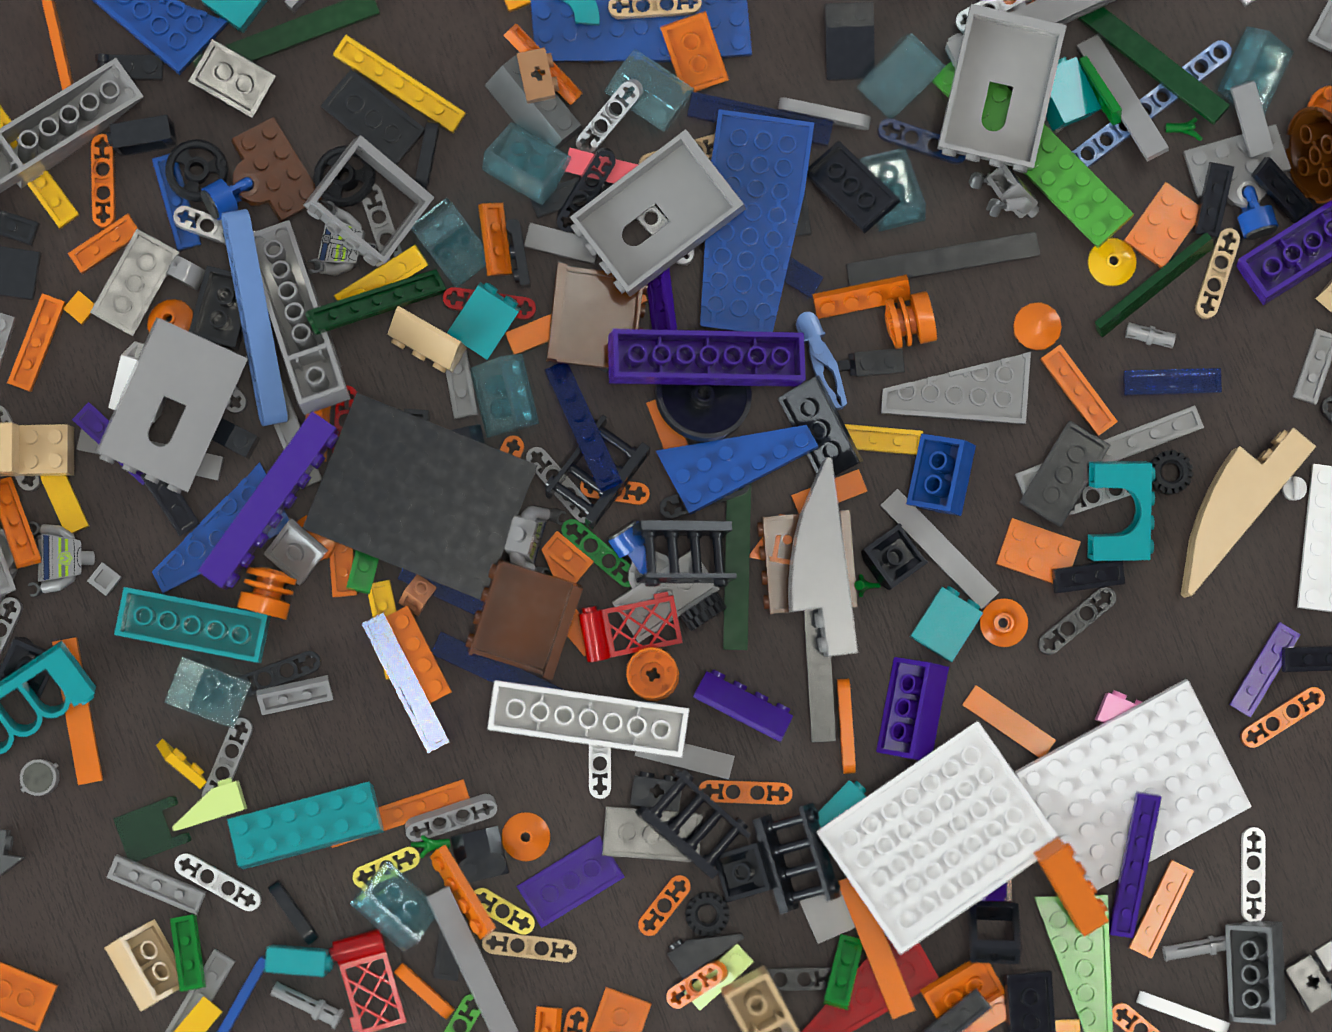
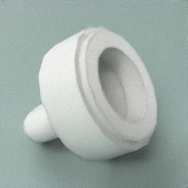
[1282,476,1307,501]

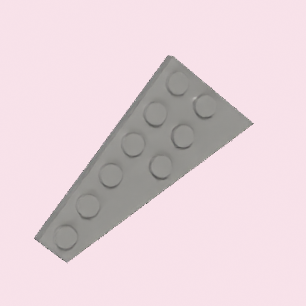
[881,352,1031,424]

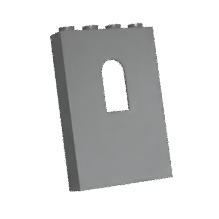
[937,4,1067,173]
[570,129,746,297]
[96,318,248,494]

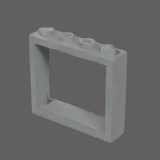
[303,135,434,267]

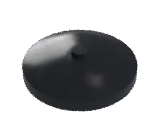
[655,384,752,442]

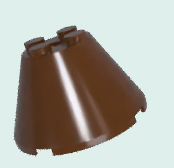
[1285,106,1332,203]

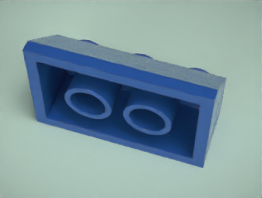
[906,434,976,516]

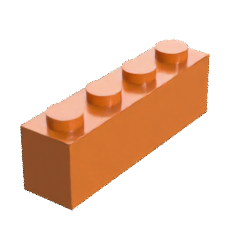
[1034,837,1109,937]

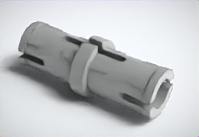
[1125,322,1176,349]

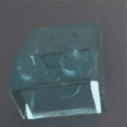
[857,33,945,119]
[859,148,926,232]

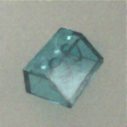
[1217,27,1294,115]
[604,49,694,132]
[482,122,571,205]
[470,354,539,438]
[350,861,435,952]

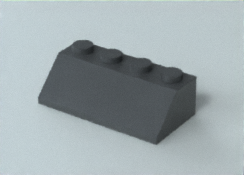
[485,52,582,160]
[1225,921,1287,1025]

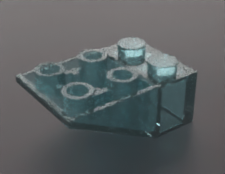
[410,198,486,288]
[164,656,251,728]

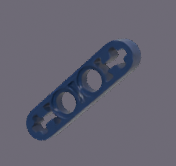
[878,118,966,164]

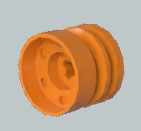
[885,291,937,349]
[237,567,297,620]
[626,647,679,702]

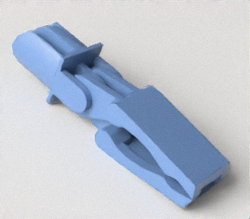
[796,311,847,410]

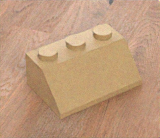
[388,306,467,373]
[105,919,179,1011]

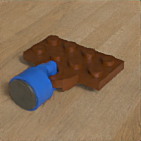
[201,117,323,222]

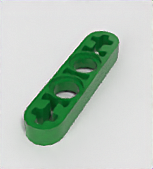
[561,519,631,588]

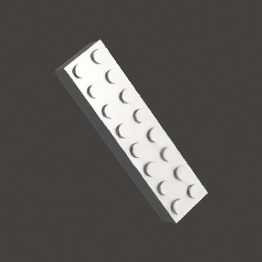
[488,680,689,757]

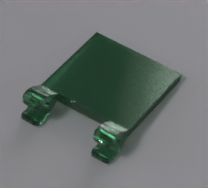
[113,796,191,862]

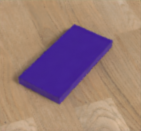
[516,835,625,928]

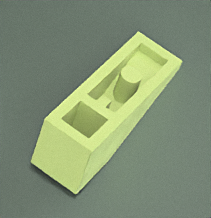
[173,778,247,831]
[683,943,754,1010]

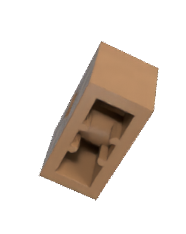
[516,47,559,104]

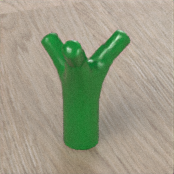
[1166,117,1202,141]
[855,574,881,597]
[411,835,450,858]

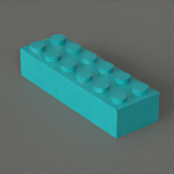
[114,587,271,663]
[227,782,384,869]

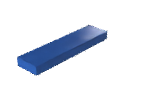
[152,154,202,251]
[217,956,266,1032]

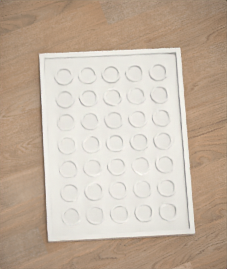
[1014,679,1252,890]
[816,721,1058,955]

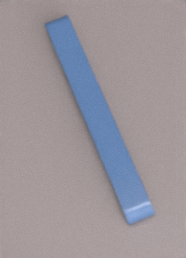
[1072,41,1231,168]
[221,209,288,426]

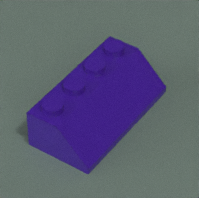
[876,657,949,761]
[693,669,793,742]

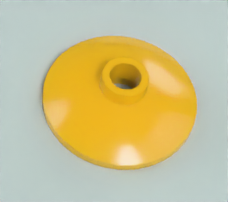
[1088,238,1136,286]

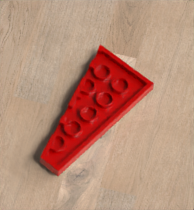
[802,936,939,1032]

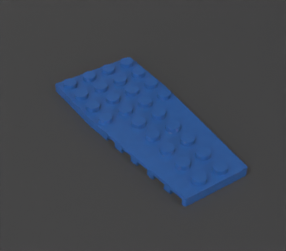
[531,0,752,63]
[700,109,814,332]

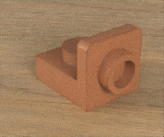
[398,575,436,616]

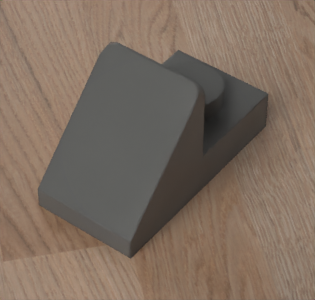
[0,829,26,877]

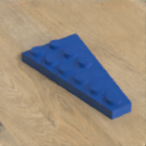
[92,0,228,75]
[656,425,818,515]
[152,462,290,593]

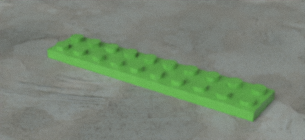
[932,62,1134,248]

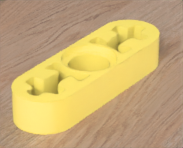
[353,847,420,888]
[474,888,535,935]

